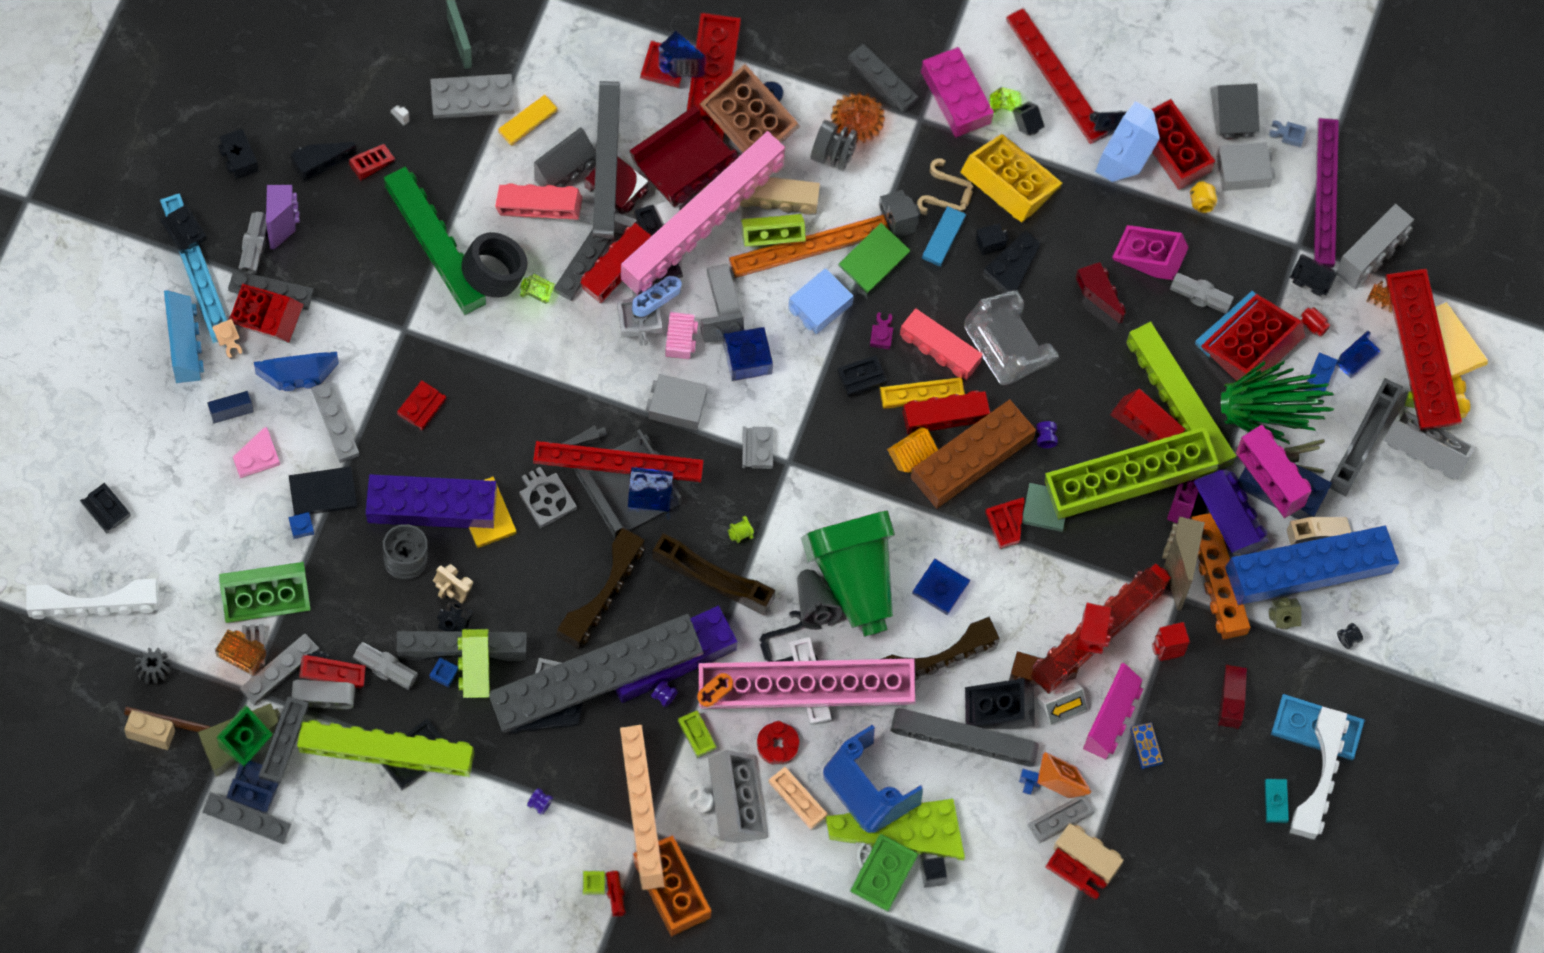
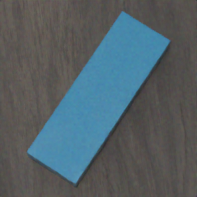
[922,206,966,266]

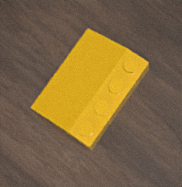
[960,134,1063,222]

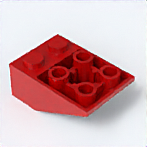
[229,284,304,343]

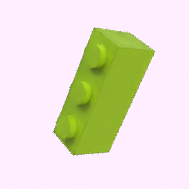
[741,214,806,247]
[458,629,490,698]

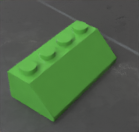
[219,562,311,623]

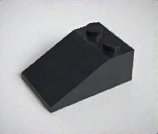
[965,678,1035,729]

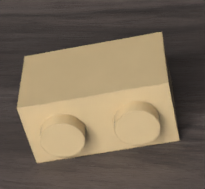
[124,710,175,750]

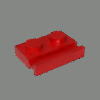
[397,380,446,430]

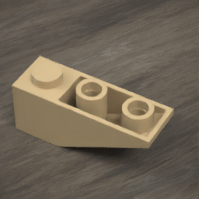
[1286,517,1351,545]

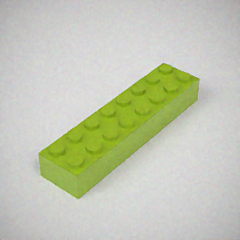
[1045,427,1219,520]

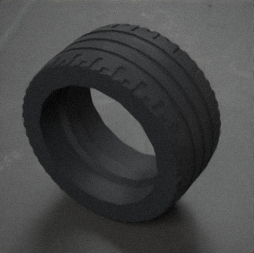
[461,232,528,298]

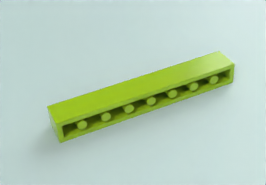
[1127,322,1236,471]
[297,720,474,777]

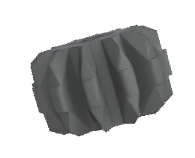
[134,647,171,685]

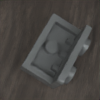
[700,312,745,343]

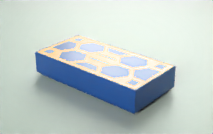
[1130,722,1163,769]

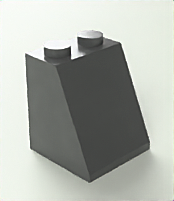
[1210,83,1260,138]

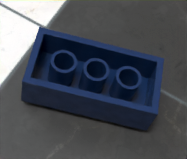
[1238,461,1332,519]

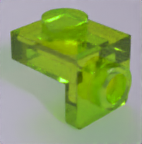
[989,87,1022,113]

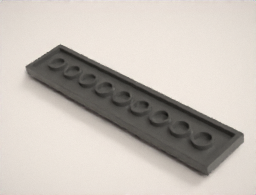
[489,614,704,733]

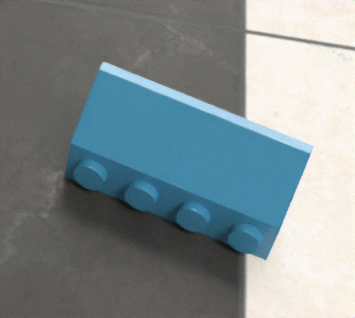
[164,290,204,383]

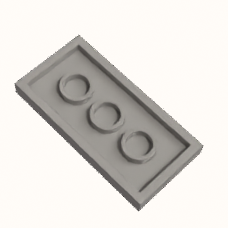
[431,74,514,119]

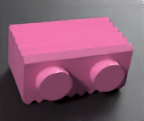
[665,312,698,359]

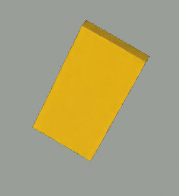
[1436,302,1488,379]

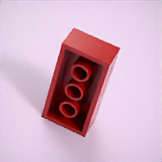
[1150,99,1215,190]

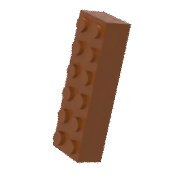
[911,400,1036,509]

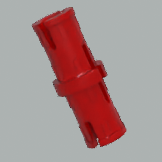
[605,871,626,917]

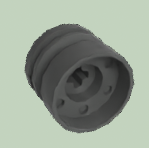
[810,119,858,171]
[383,524,428,580]

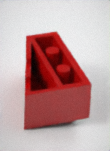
[1110,389,1185,442]

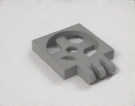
[519,467,577,529]

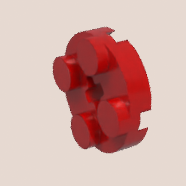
[756,721,800,765]

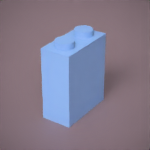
[788,268,854,334]

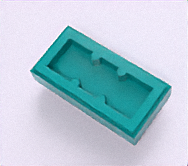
[1264,779,1289,823]

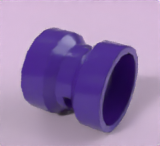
[1036,421,1058,448]

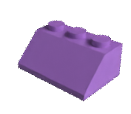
[266,185,300,249]

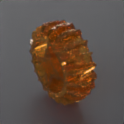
[830,91,885,144]

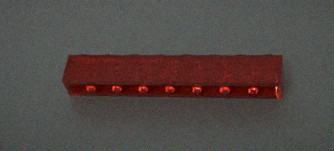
[1031,567,1167,694]

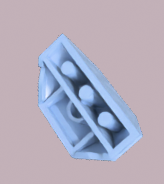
[1095,101,1160,182]

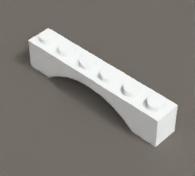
[26,579,158,619]
[1289,707,1349,839]

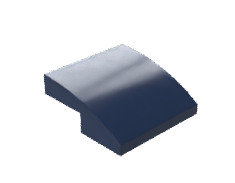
[226,761,279,813]

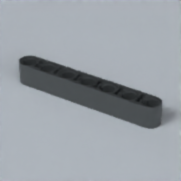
[890,708,1039,767]

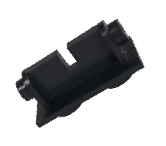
[1090,110,1127,131]

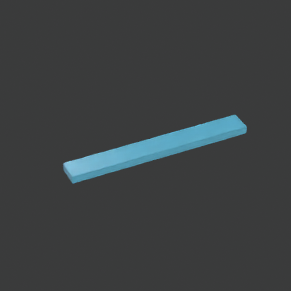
[160,193,227,343]

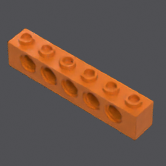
[1191,513,1250,640]

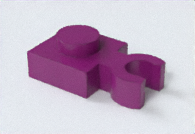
[870,312,893,350]

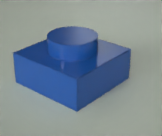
[288,512,314,539]
[430,658,458,688]

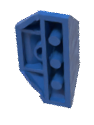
[254,351,339,391]

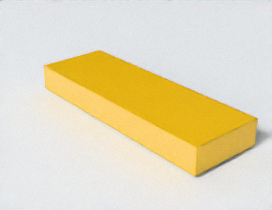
[498,94,558,146]

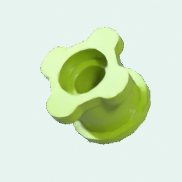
[728,516,754,543]

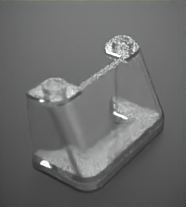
[964,290,1059,385]

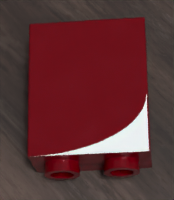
[585,156,649,215]

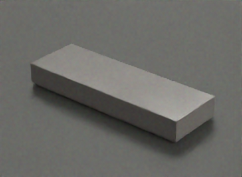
[1028,795,1095,844]

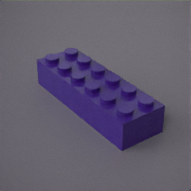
[366,474,497,529]
[615,605,738,703]

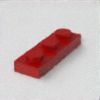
[300,655,365,688]

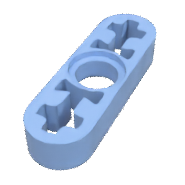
[632,276,681,317]

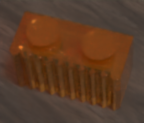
[215,629,267,676]

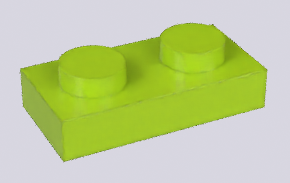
[678,710,716,758]

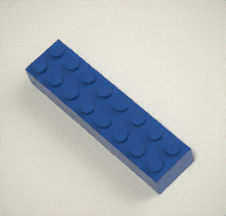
[1225,525,1399,605]

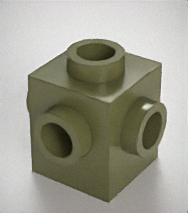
[1269,597,1301,629]

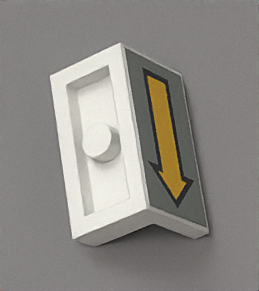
[1036,680,1089,726]

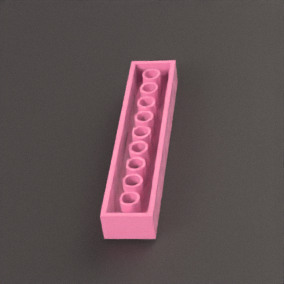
[621,131,785,295]
[699,659,916,709]

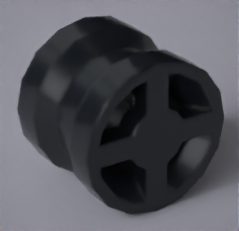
[1337,623,1363,649]

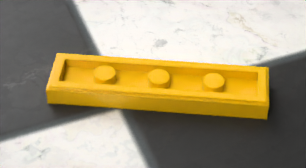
[880,377,965,409]

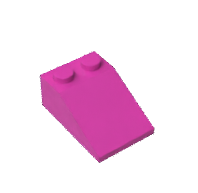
[1112,225,1188,280]

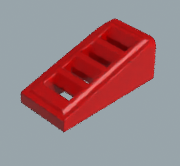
[349,144,395,181]

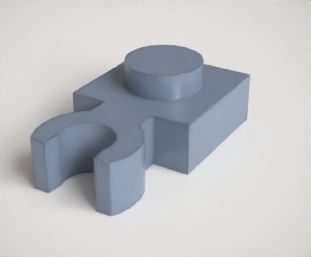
[1269,120,1307,148]

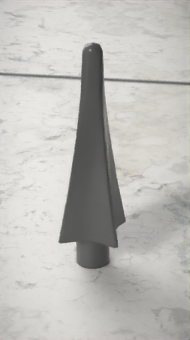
[561,425,607,446]

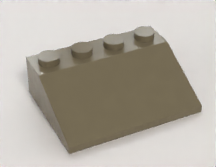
[1162,517,1205,610]

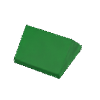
[216,705,273,766]

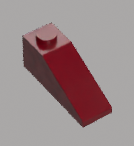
[1218,665,1247,729]

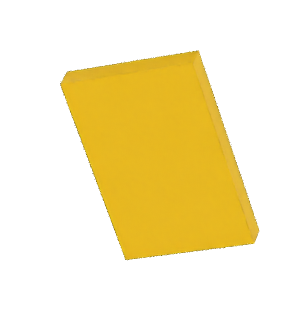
[469,477,517,548]

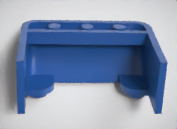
[823,724,923,833]

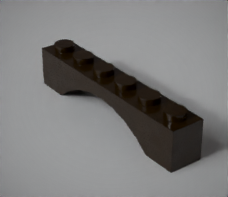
[557,528,646,649]
[652,533,776,616]
[881,616,1000,681]

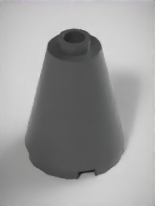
[797,569,842,630]

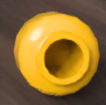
[1190,181,1218,213]

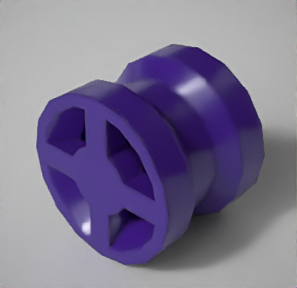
[651,680,678,707]
[527,788,553,816]

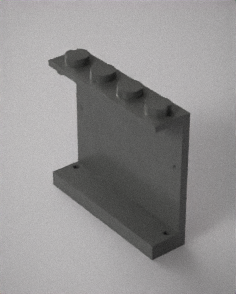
[574,429,683,539]

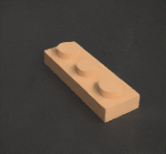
[768,767,828,829]

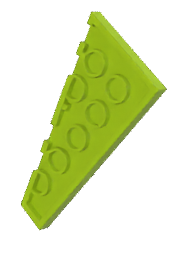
[825,798,965,861]

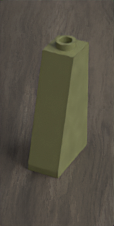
[198,703,281,777]

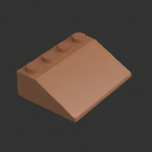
[700,64,801,153]

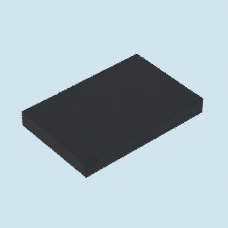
[288,466,357,516]
[381,719,444,791]

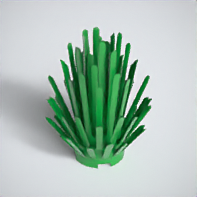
[1221,360,1334,444]

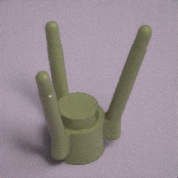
[1284,439,1325,473]

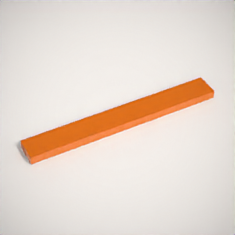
[729,214,890,278]

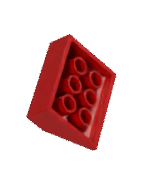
[1201,294,1305,381]

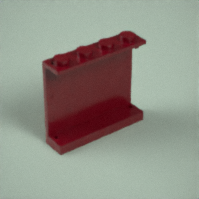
[629,106,738,207]

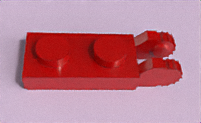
[1045,848,1107,899]

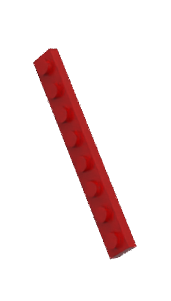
[1006,8,1108,144]
[533,441,704,482]

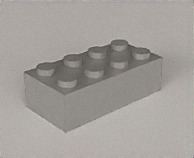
[1337,204,1414,289]

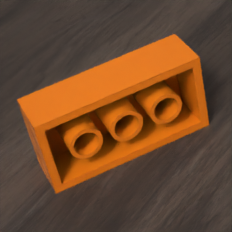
[633,835,711,937]

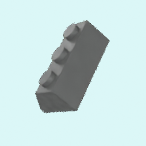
[534,127,596,188]

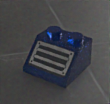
[658,31,705,78]

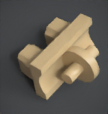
[433,564,473,604]

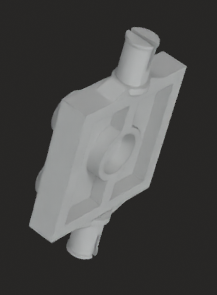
[617,289,663,346]

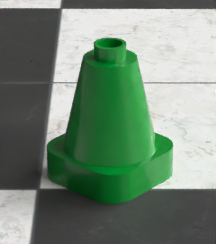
[801,510,895,637]

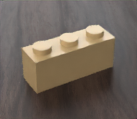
[1053,823,1123,886]

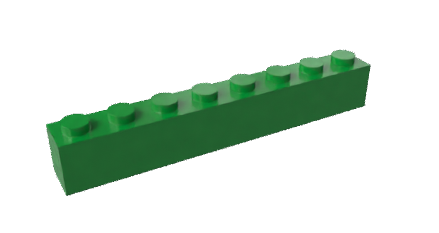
[384,167,486,316]

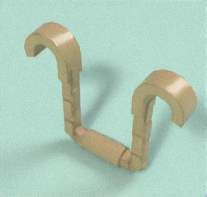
[917,159,973,215]

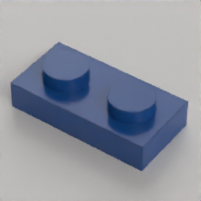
[1304,352,1338,397]

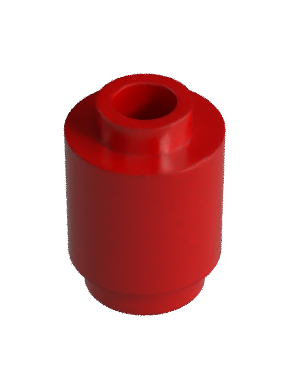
[1300,307,1331,337]

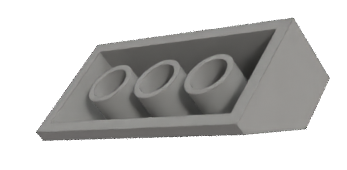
[1384,409,1475,480]
[708,750,768,843]

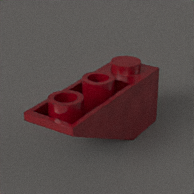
[1076,262,1126,324]

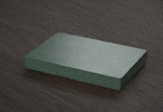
[446,0,472,69]

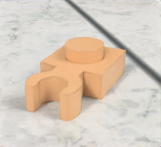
[212,319,242,358]

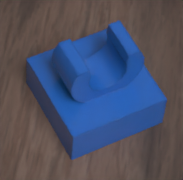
[1019,769,1040,795]

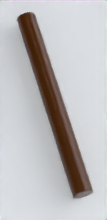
[124,707,210,732]

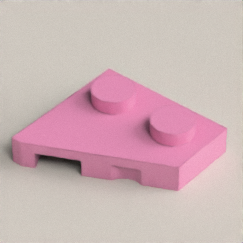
[233,427,280,478]

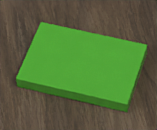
[838,223,910,294]
[849,834,918,912]

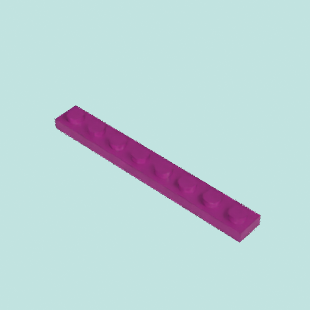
[1314,118,1339,268]

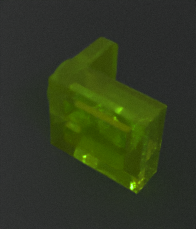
[519,273,555,304]

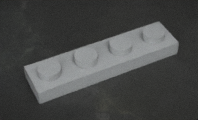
[311,381,359,463]
[240,633,319,706]

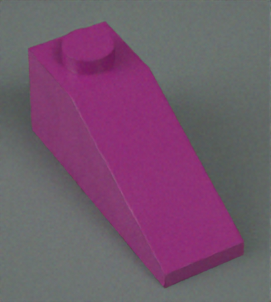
[1167,478,1198,524]

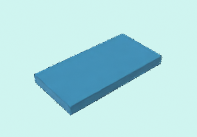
[1271,694,1365,760]

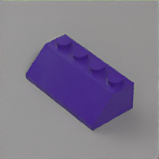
[1194,470,1269,555]

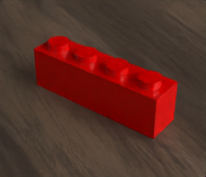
[580,223,651,304]
[903,390,990,435]

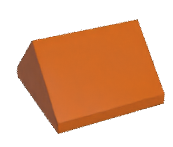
[1037,752,1092,798]

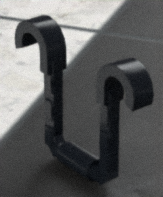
[759,610,818,662]

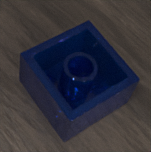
[723,327,773,381]

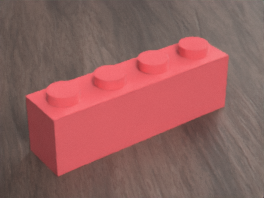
[495,183,583,220]
[900,308,983,380]

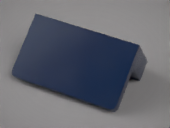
[207,391,254,424]

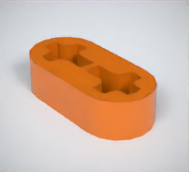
[697,673,734,708]

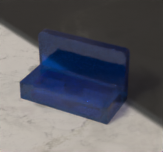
[1336,330,1380,378]

